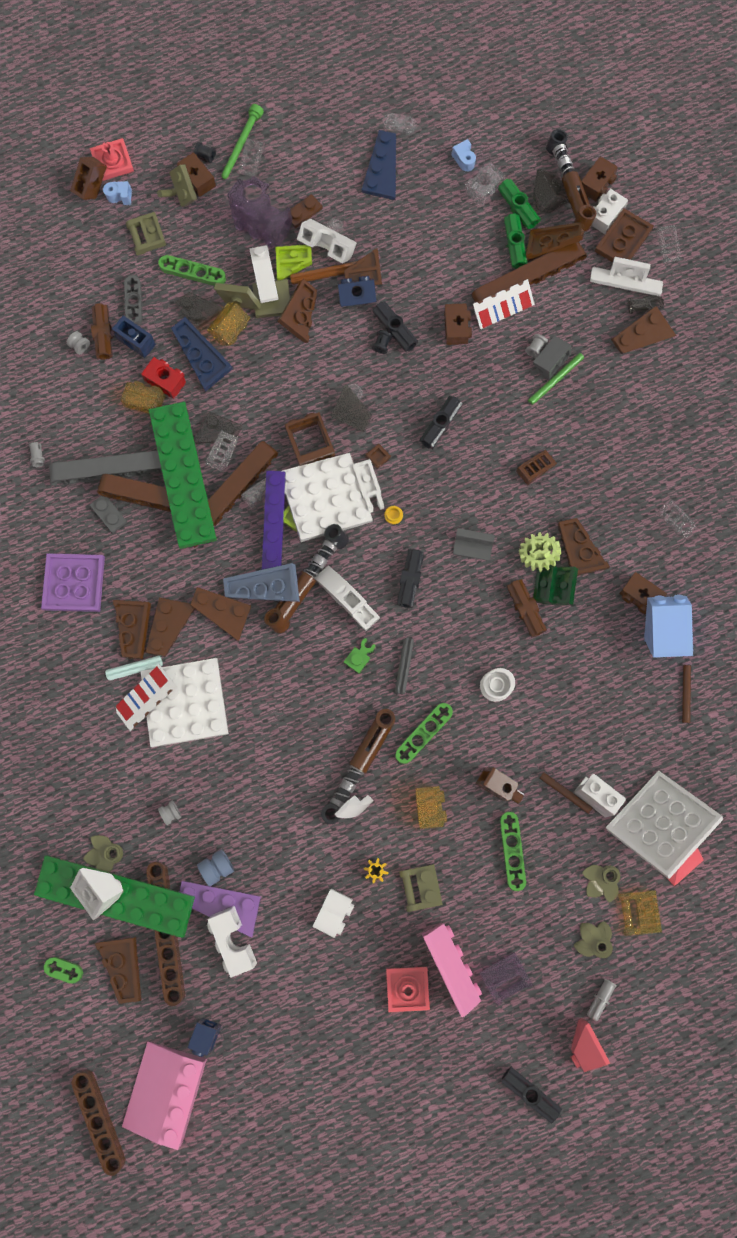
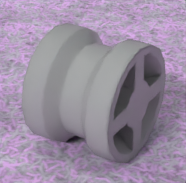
[67,331,90,355]
[158,800,182,825]

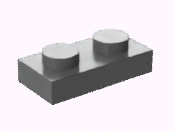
[90,496,128,533]

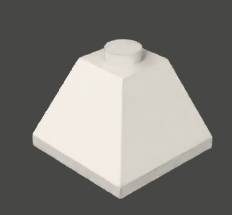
[70,868,124,920]

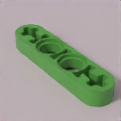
[159,255,226,286]
[395,703,453,764]
[500,812,526,891]

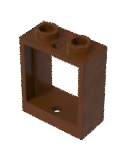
[284,412,335,466]

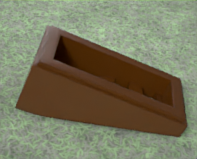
[516,450,557,485]

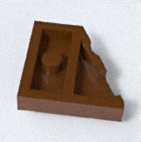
[344,248,382,289]

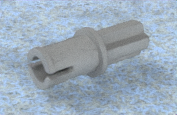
[587,979,617,1021]

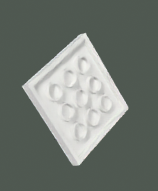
[283,453,373,542]
[141,658,229,748]
[606,771,723,879]

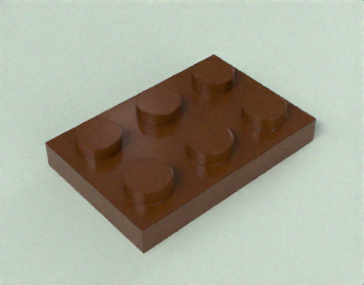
[594,208,654,262]

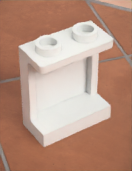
[573,774,626,818]

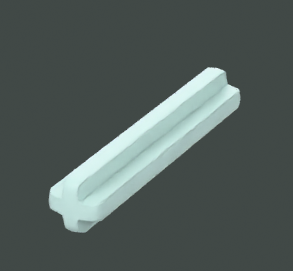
[105,656,163,680]

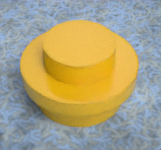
[384,506,403,524]

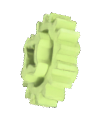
[519,532,561,572]

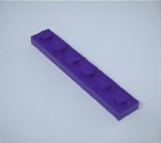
[262,471,286,570]

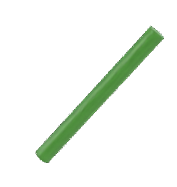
[528,353,584,405]

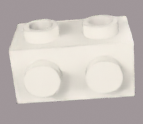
[592,189,628,234]

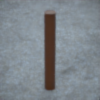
[682,665,691,724]
[539,772,593,814]

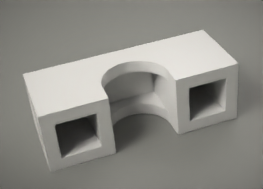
[297,219,357,263]
[207,906,257,978]

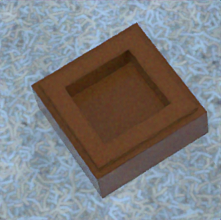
[365,443,391,469]

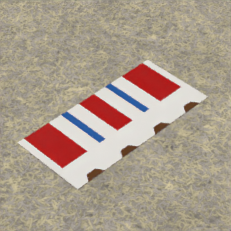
[473,279,535,329]
[116,664,177,731]

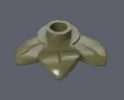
[83,835,123,872]
[582,865,620,902]
[574,921,613,959]

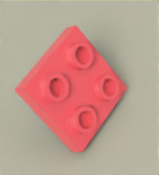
[90,138,134,181]
[386,966,430,1012]

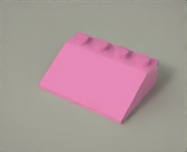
[422,923,482,1017]
[122,1041,207,1150]

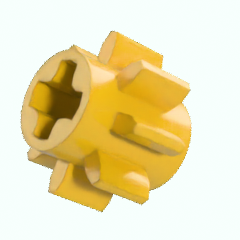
[364,858,388,884]

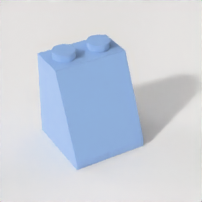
[644,595,693,657]

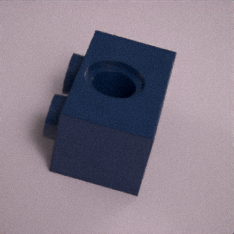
[337,276,377,307]
[112,316,156,358]
[188,1018,222,1057]

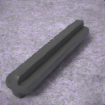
[395,638,414,695]

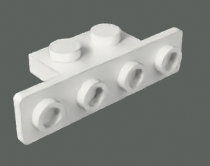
[590,257,663,296]

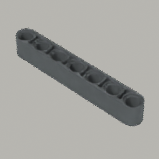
[49,450,162,486]

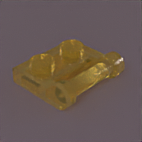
[618,890,662,936]

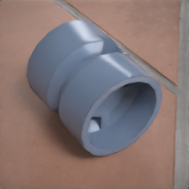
[197,849,235,887]

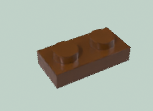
[284,194,323,229]

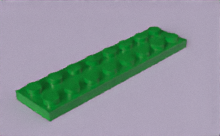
[149,402,217,549]
[34,855,195,938]

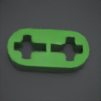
[44,957,83,984]

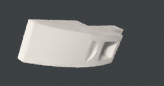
[315,566,380,631]

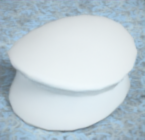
[480,668,515,702]

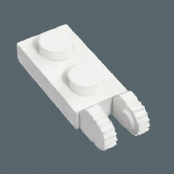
[352,459,384,513]

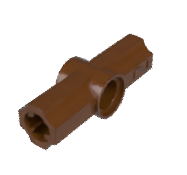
[91,303,113,360]
[507,579,547,638]

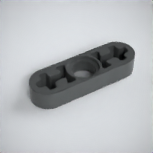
[124,275,143,325]

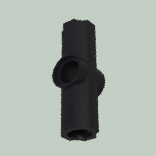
[373,301,418,352]
[419,396,463,449]
[397,549,424,608]
[500,1066,562,1124]

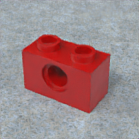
[141,357,186,399]

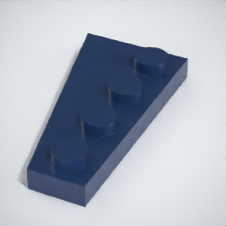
[362,130,396,200]
[171,317,233,392]

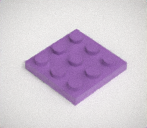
[41,554,105,612]

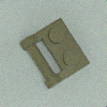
[126,212,166,256]
[399,864,443,912]

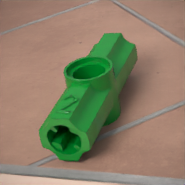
[498,178,540,230]
[504,213,527,269]

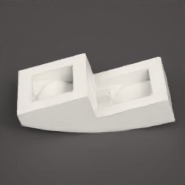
[335,795,373,818]

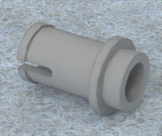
[29,442,45,467]

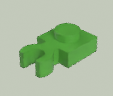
[344,638,375,674]

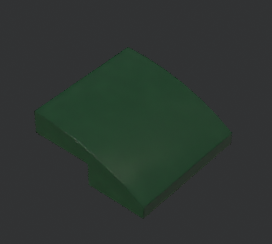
[533,565,578,605]

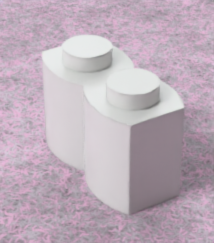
[313,889,354,938]

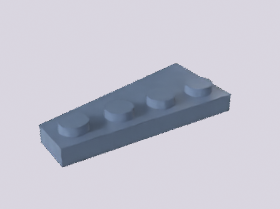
[223,563,300,602]

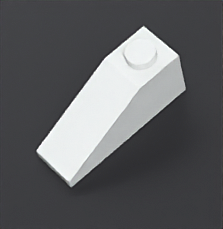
[250,245,279,303]

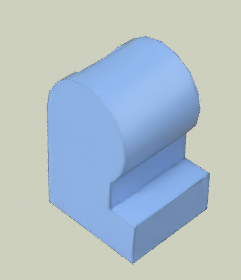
[452,139,476,172]
[103,181,132,205]

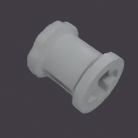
[525,334,548,358]

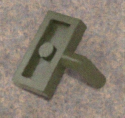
[157,165,197,207]

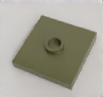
[252,279,290,318]
[214,283,261,310]

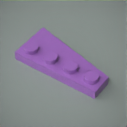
[180,881,261,938]

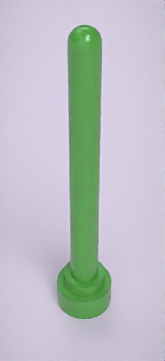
[221,104,264,179]

